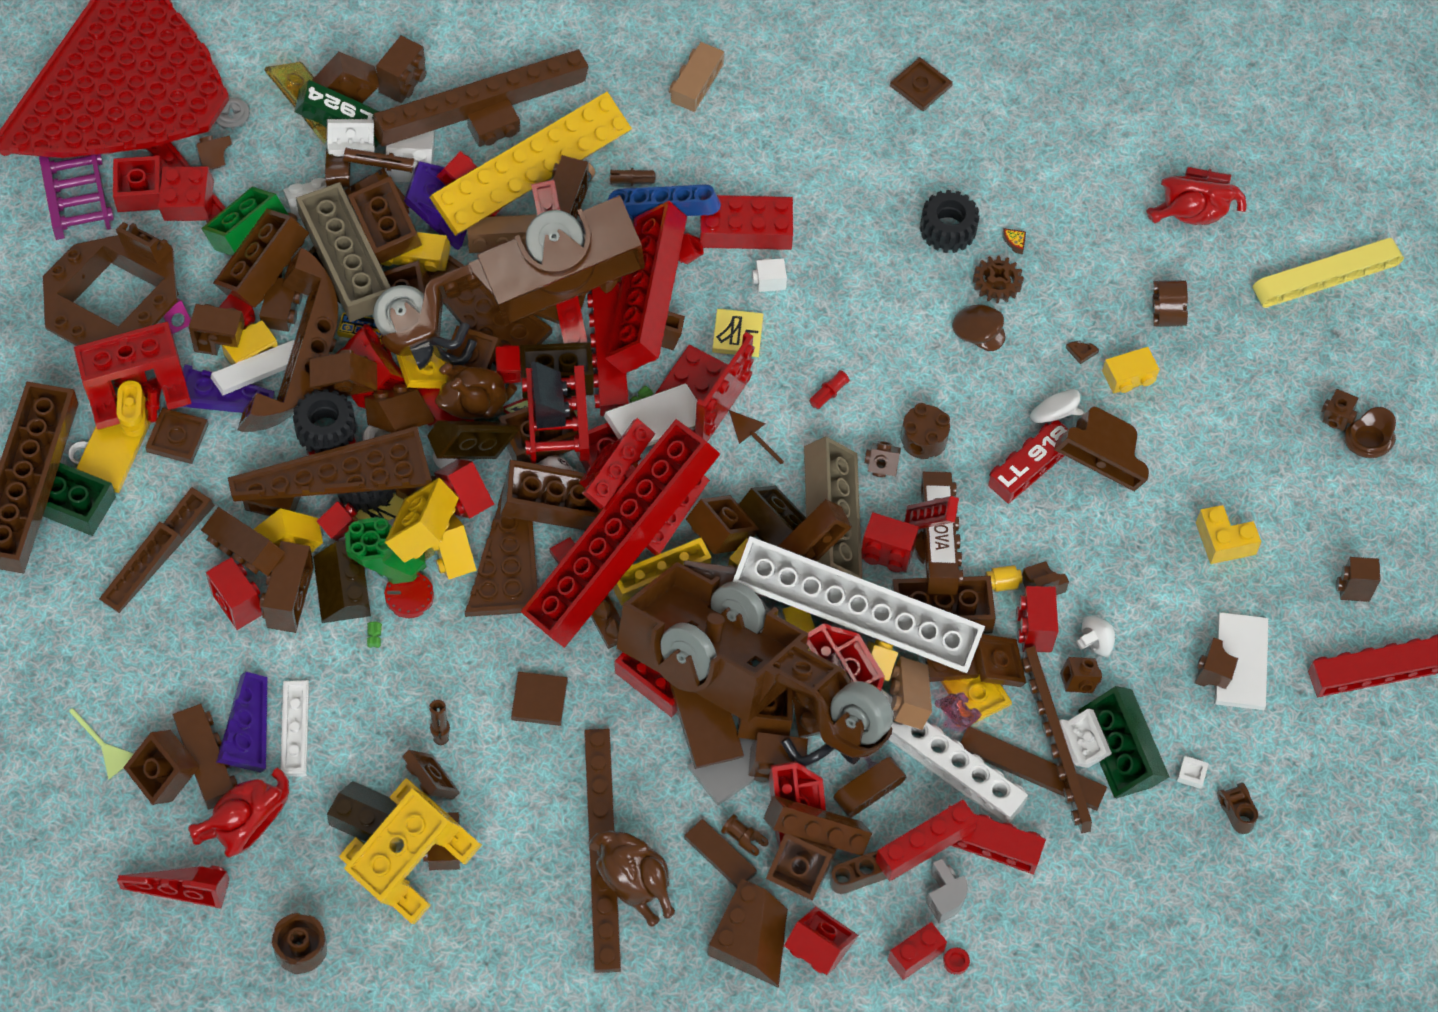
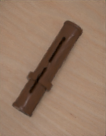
[343,147,414,173]
[429,699,450,745]

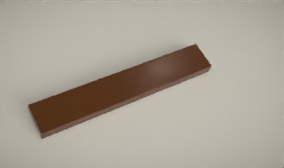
[960,726,1107,811]

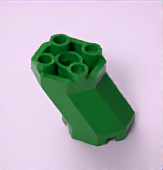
[345,517,426,584]

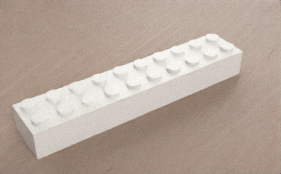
[732,536,985,673]

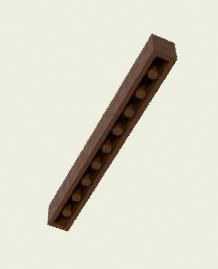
[373,49,589,147]

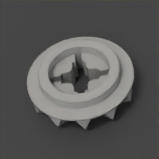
[215,98,250,130]

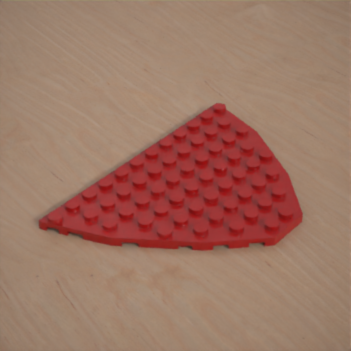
[0,0,229,158]

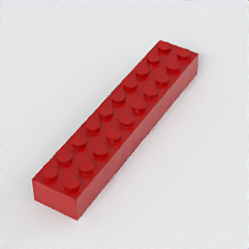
[520,419,721,648]

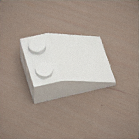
[385,130,435,182]

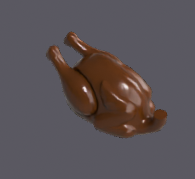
[435,363,517,420]
[589,831,675,927]

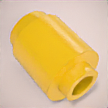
[985,565,1022,592]

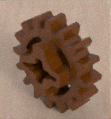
[973,255,1024,304]

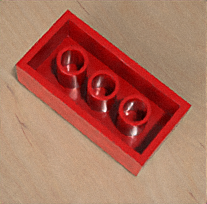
[700,195,793,250]

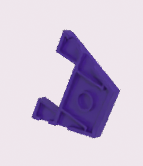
[404,162,467,250]

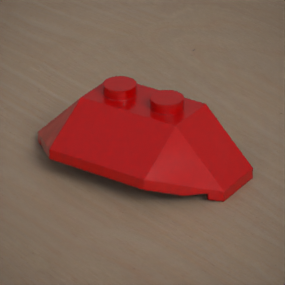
[806,623,885,691]
[769,761,826,846]

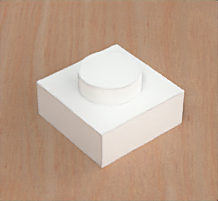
[1177,756,1209,789]

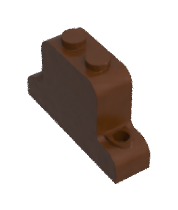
[1054,407,1149,492]

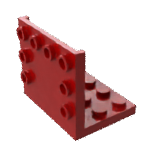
[654,332,755,442]

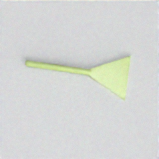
[69,708,133,779]

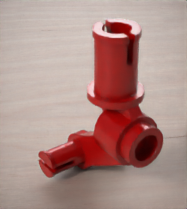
[114,378,162,422]

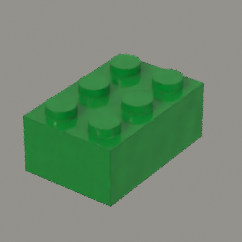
[201,186,288,256]

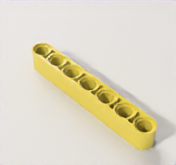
[1252,238,1404,308]

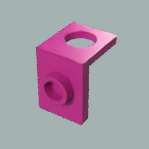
[163,298,191,334]

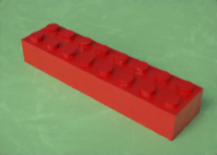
[605,201,687,374]

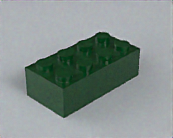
[43,463,116,536]

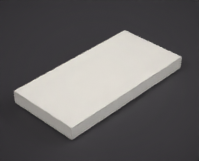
[604,384,697,447]
[1215,612,1268,710]

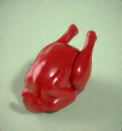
[1146,176,1247,225]
[188,767,289,858]

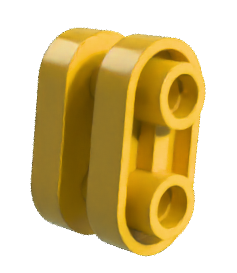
[117,381,147,437]

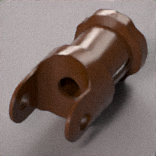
[721,814,769,856]

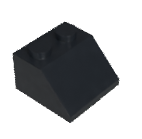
[531,362,570,429]

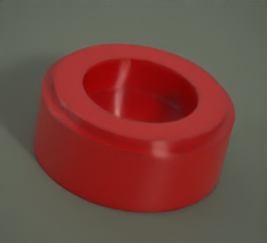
[943,947,970,975]

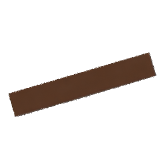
[99,487,215,613]

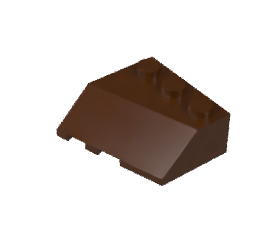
[708,879,788,988]

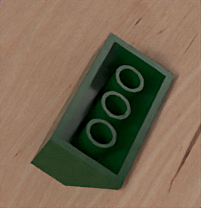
[1078,686,1169,799]

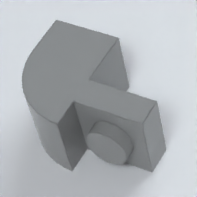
[926,859,968,924]

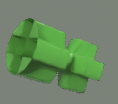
[630,386,654,403]
[367,621,382,648]

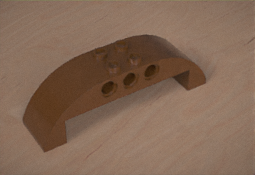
[237,248,338,432]

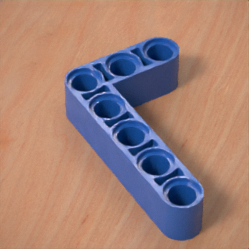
[608,184,721,221]

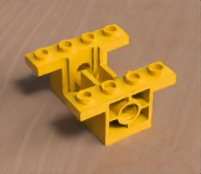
[339,778,482,925]

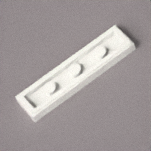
[211,340,294,395]
[280,680,309,776]

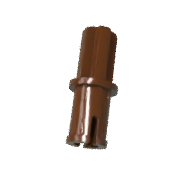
[610,168,656,186]

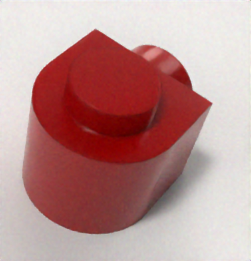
[678,233,704,265]

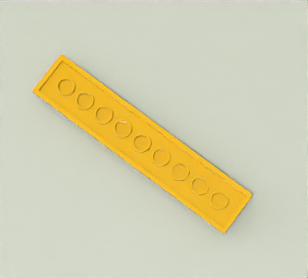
[429,92,632,236]

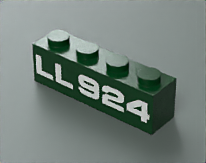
[294,80,380,148]

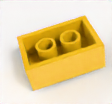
[385,478,459,563]

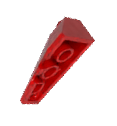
[117,865,230,909]

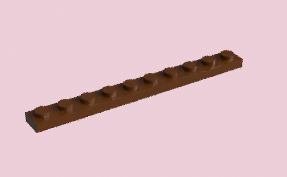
[584,729,621,973]

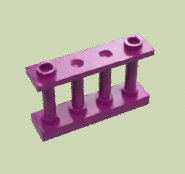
[39,154,114,240]

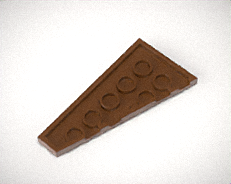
[465,482,538,617]

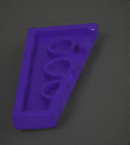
[182,364,275,413]
[217,671,268,773]

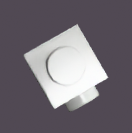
[752,258,787,292]

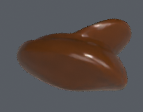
[952,305,1006,351]
[1344,407,1396,458]

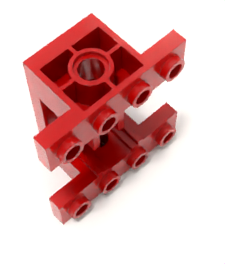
[74,321,192,430]
[579,418,710,556]

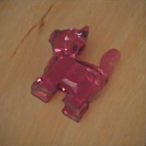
[935,692,982,732]

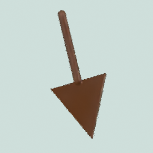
[729,410,784,464]

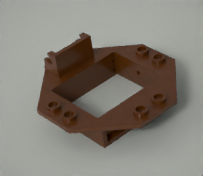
[43,222,179,346]

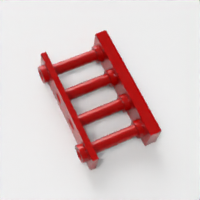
[522,365,590,464]

